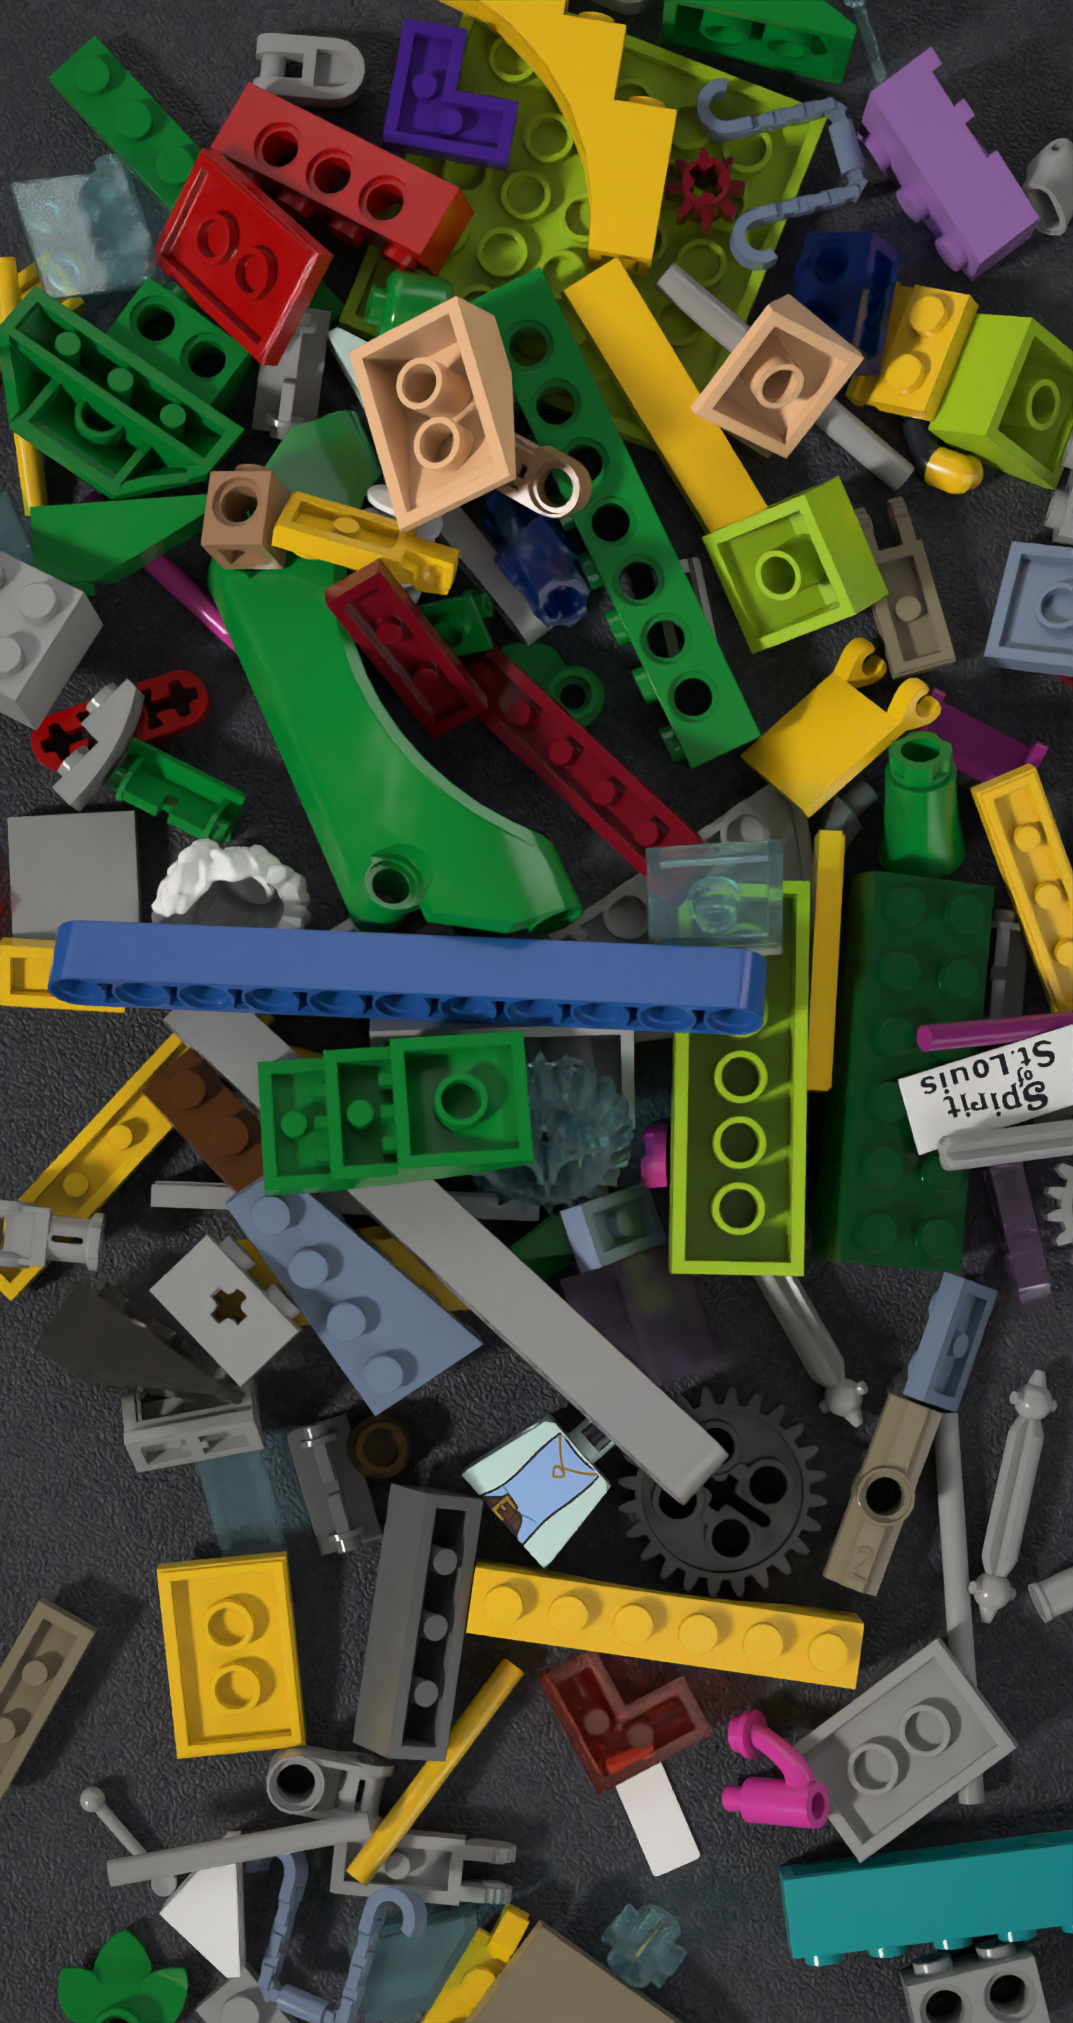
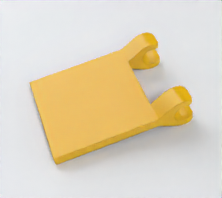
[740,637,941,818]

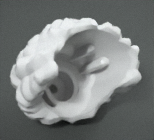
[151,838,311,930]

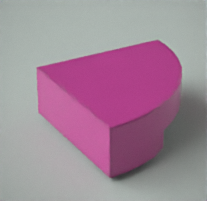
[641,1123,671,1188]

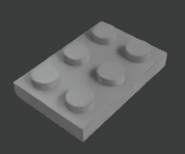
[793,1637,1019,1863]

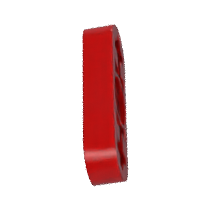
[31,670,211,773]

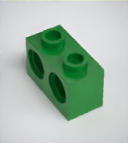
[106,277,256,413]

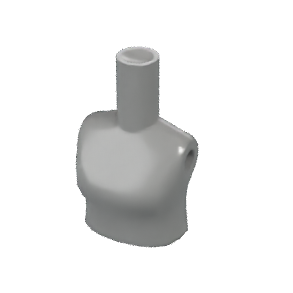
[1021,138,1073,235]

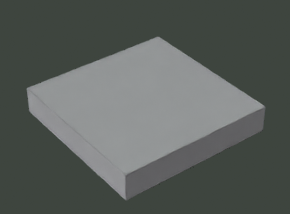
[7,810,142,940]

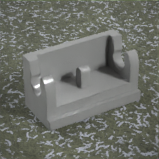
[121,1378,264,1473]

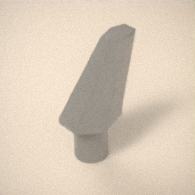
[812,780,879,852]

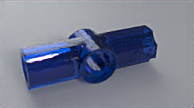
[484,491,590,628]

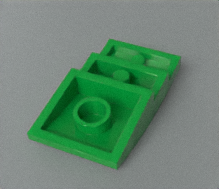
[257,1031,534,1197]

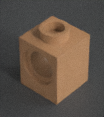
[201,464,292,569]

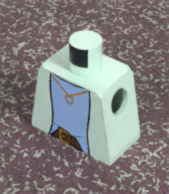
[462,1414,615,1568]

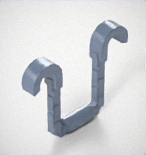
[694,78,868,271]
[245,1851,427,2023]

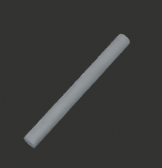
[107,1811,372,1887]

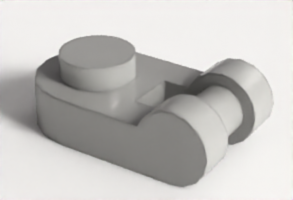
[253,33,367,108]

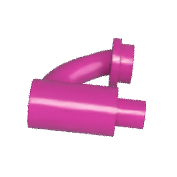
[722,1709,830,1829]

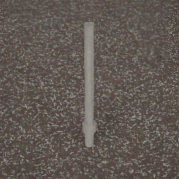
[934,1412,985,1805]

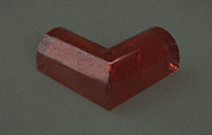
[538,1649,713,1795]

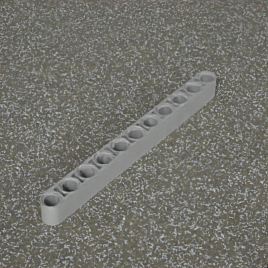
[163,1010,729,1505]

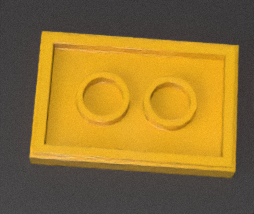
[156,1551,307,1759]

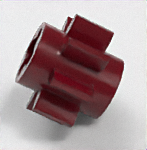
[664,147,745,235]

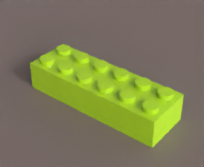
[668,879,810,1276]

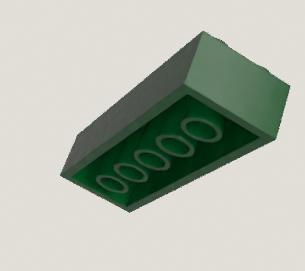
[810,871,994,1273]

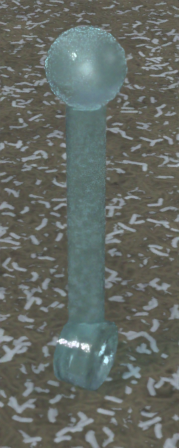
[843,0,889,90]

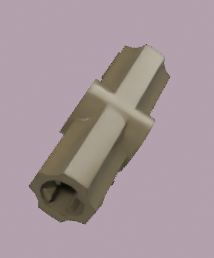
[822,1393,943,1596]

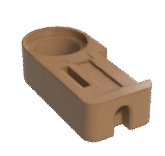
[496,432,592,518]

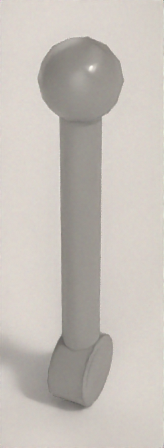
[80,1787,178,1897]

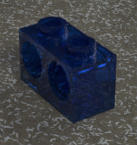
[794,231,901,376]

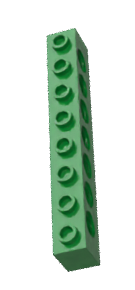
[471,267,761,770]

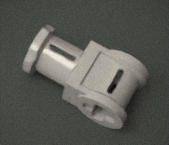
[0,1199,105,1272]

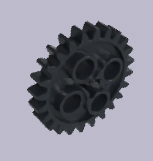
[617,1385,827,1597]

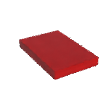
[149,148,334,366]

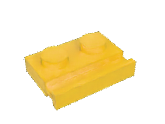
[845,280,979,422]

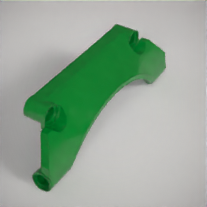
[205,410,584,937]

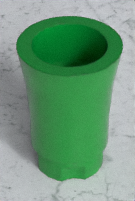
[877,731,966,879]

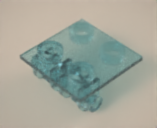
[9,154,165,300]

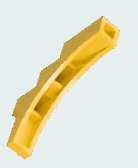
[438,0,677,278]

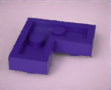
[382,18,519,171]

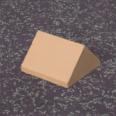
[691,294,864,459]

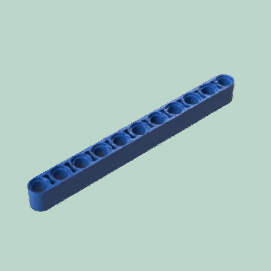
[48,920,767,1035]

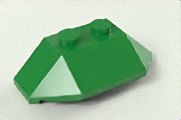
[0,285,244,501]

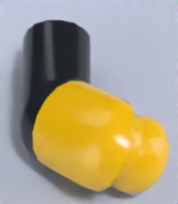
[902,418,984,494]

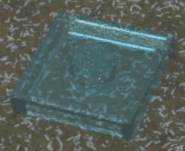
[646,839,783,956]

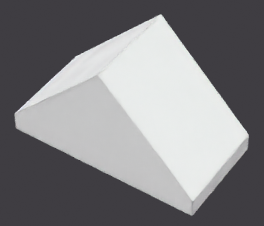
[159,1831,246,1978]

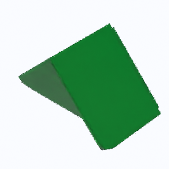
[509,1213,575,1282]

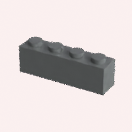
[353,1483,484,1762]

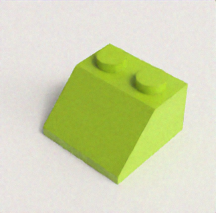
[928,313,1073,490]
[702,476,889,654]

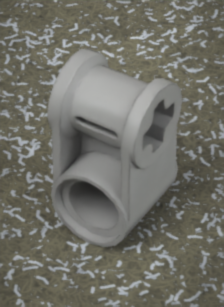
[267,1745,395,1832]

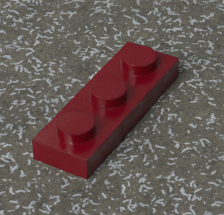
[325,558,488,739]

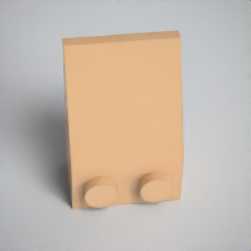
[348,296,516,532]

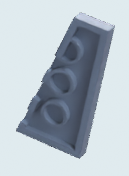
[225,1175,484,1416]

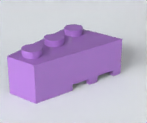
[857,47,1040,282]

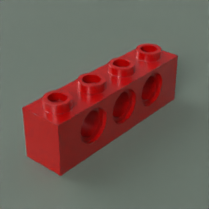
[210,82,474,277]

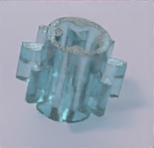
[601,1904,687,1988]

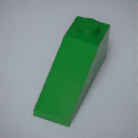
[30,494,207,597]

